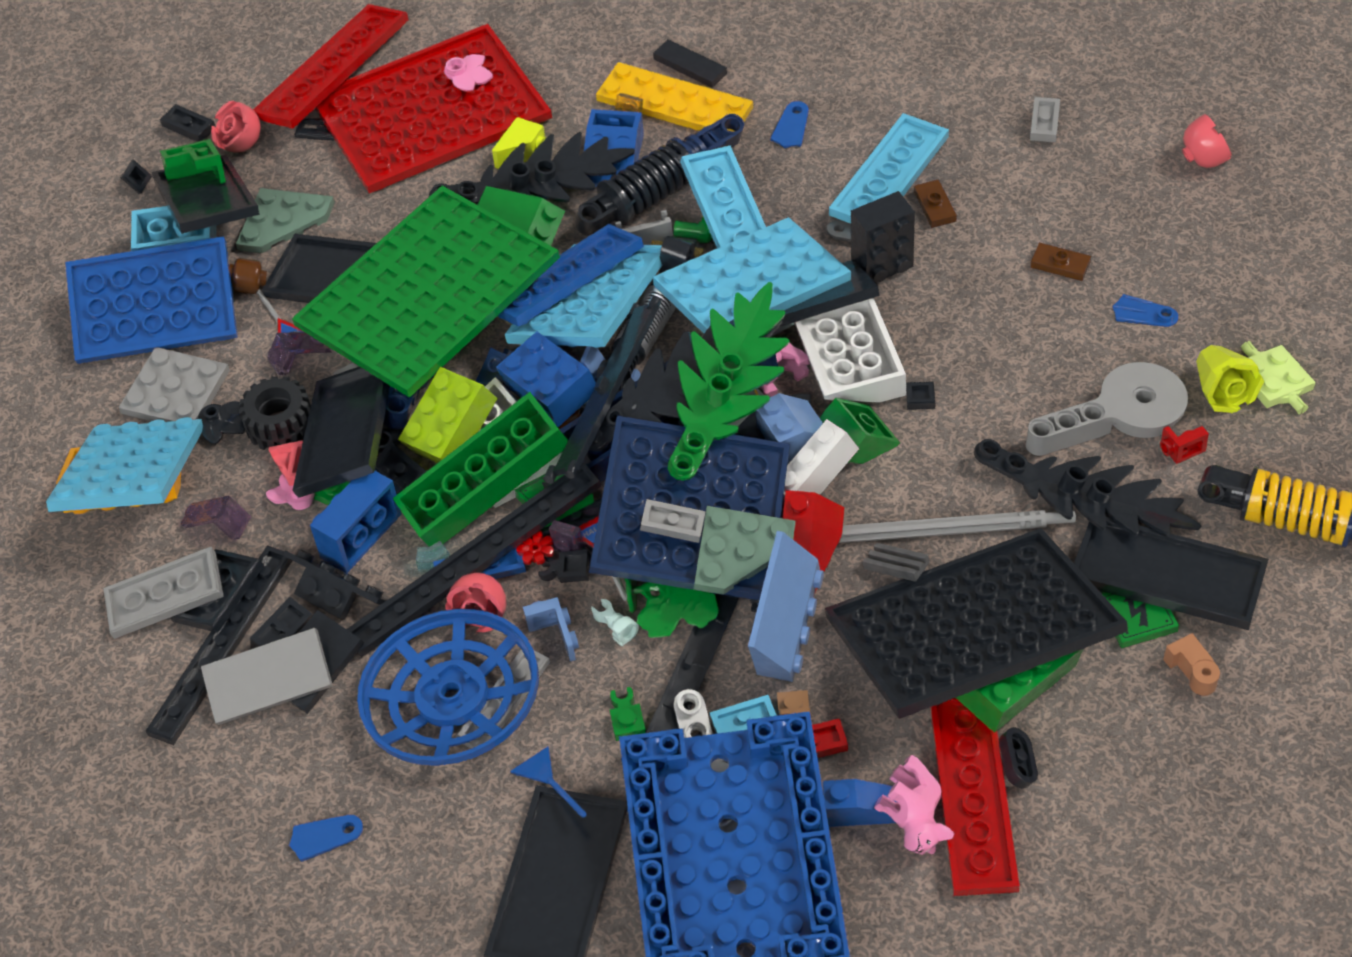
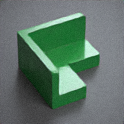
[160,139,226,184]

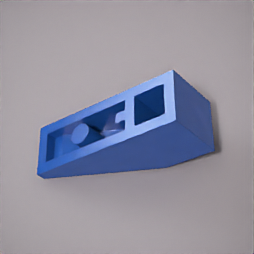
[823,779,897,827]

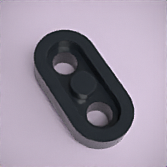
[999,727,1038,789]

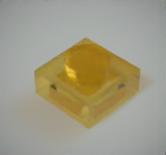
[615,93,644,113]

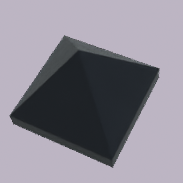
[120,159,152,194]

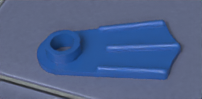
[771,101,809,149]
[1113,294,1178,327]
[289,815,363,862]

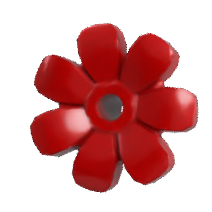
[516,531,554,565]

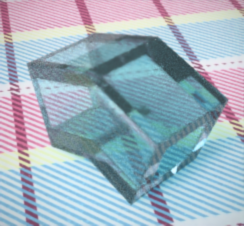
[416,541,450,572]

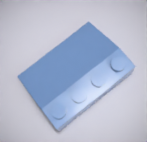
[748,531,824,682]

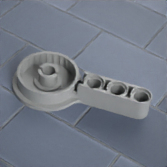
[1025,362,1188,456]

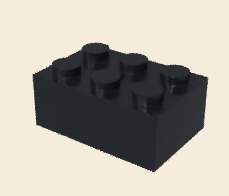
[851,191,915,283]

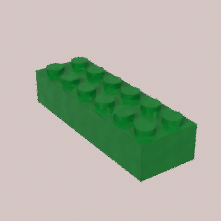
[393,392,568,551]

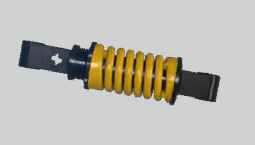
[1197,465,1352,548]

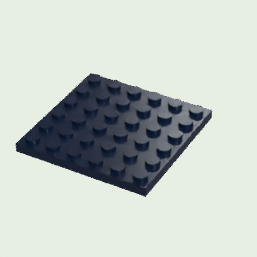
[589,416,790,600]

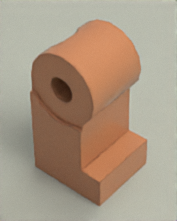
[1163,633,1220,696]

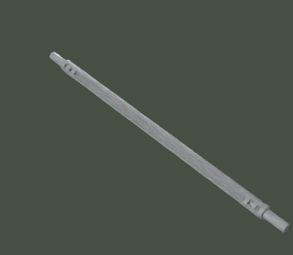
[839,510,1076,543]

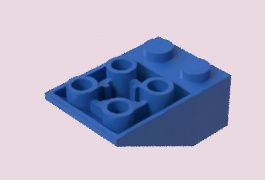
[584,109,644,187]

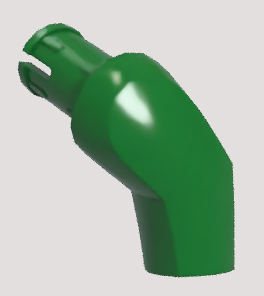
[674,217,713,244]

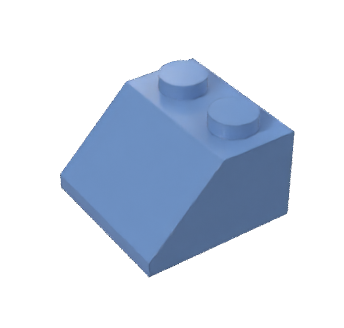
[755,393,823,462]

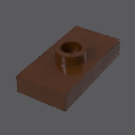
[914,179,957,228]
[1030,242,1091,281]

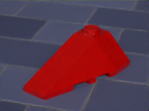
[783,490,845,595]

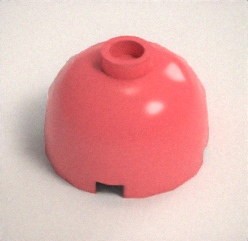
[211,101,261,153]
[1182,114,1232,168]
[445,573,506,633]

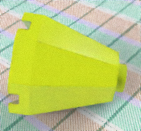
[1196,345,1264,413]

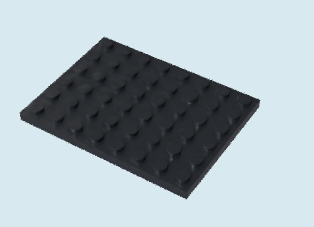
[825,528,1128,719]

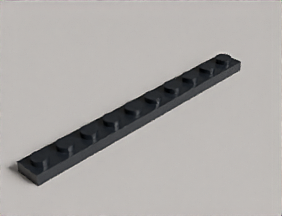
[347,462,601,658]

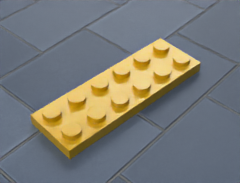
[596,62,753,132]

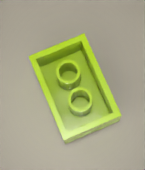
[398,367,498,463]

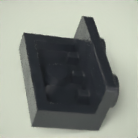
[375,441,427,495]

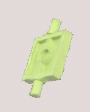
[1241,341,1316,414]

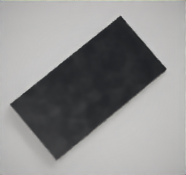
[152,155,260,234]
[262,233,376,303]
[780,259,880,327]
[292,366,390,498]
[1074,517,1269,631]
[484,785,628,957]

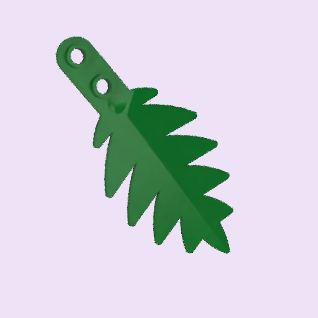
[668,282,789,481]

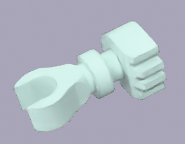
[591,599,639,646]

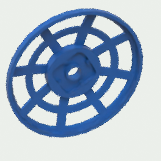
[357,609,539,766]

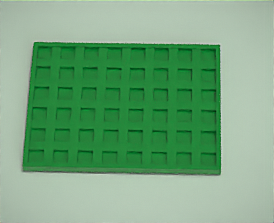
[292,186,560,398]

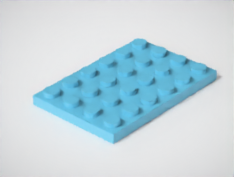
[653,217,851,333]
[504,244,662,348]
[46,417,203,512]

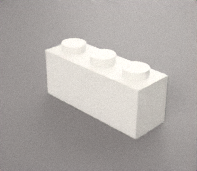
[783,419,859,501]

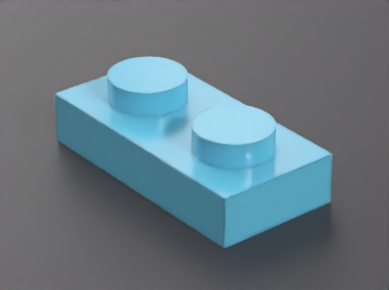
[710,695,777,734]

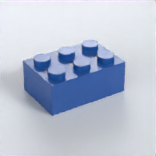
[496,331,596,427]
[310,471,402,573]

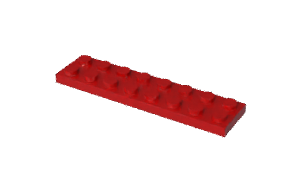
[253,4,409,129]
[930,698,1020,896]

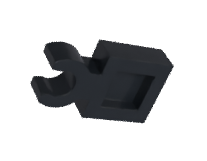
[538,549,591,583]

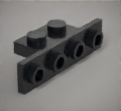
[283,549,388,619]

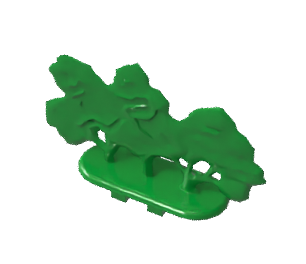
[624,578,718,638]

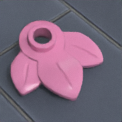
[444,54,493,91]
[266,474,315,510]

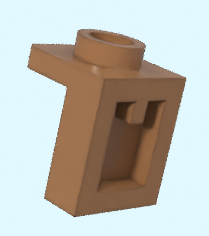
[777,690,810,715]

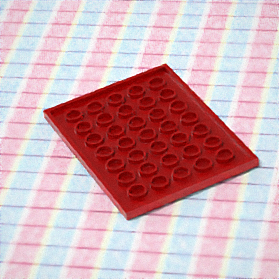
[315,23,552,194]

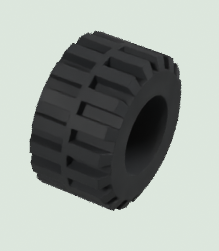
[239,376,311,450]

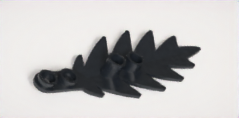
[429,132,635,204]
[589,320,782,452]
[973,439,1202,536]

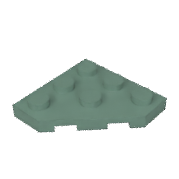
[236,188,335,253]
[694,506,796,594]

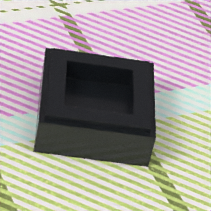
[906,381,936,410]

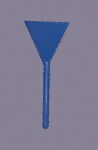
[510,746,587,818]

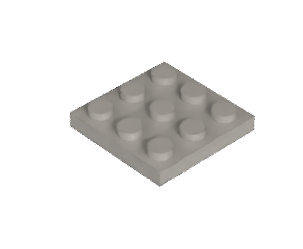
[118,348,230,422]

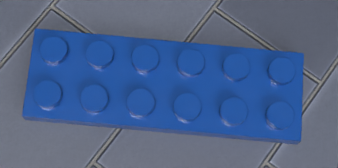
[497,224,644,327]

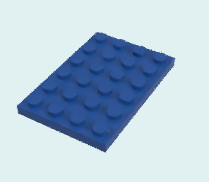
[65,236,238,364]

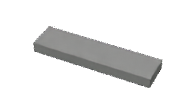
[456,649,550,749]

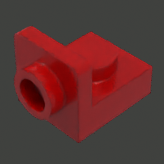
[1160,426,1209,464]

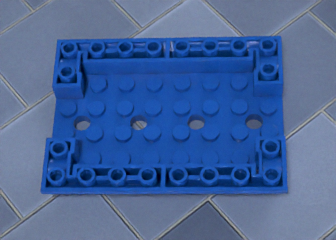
[619,711,850,957]

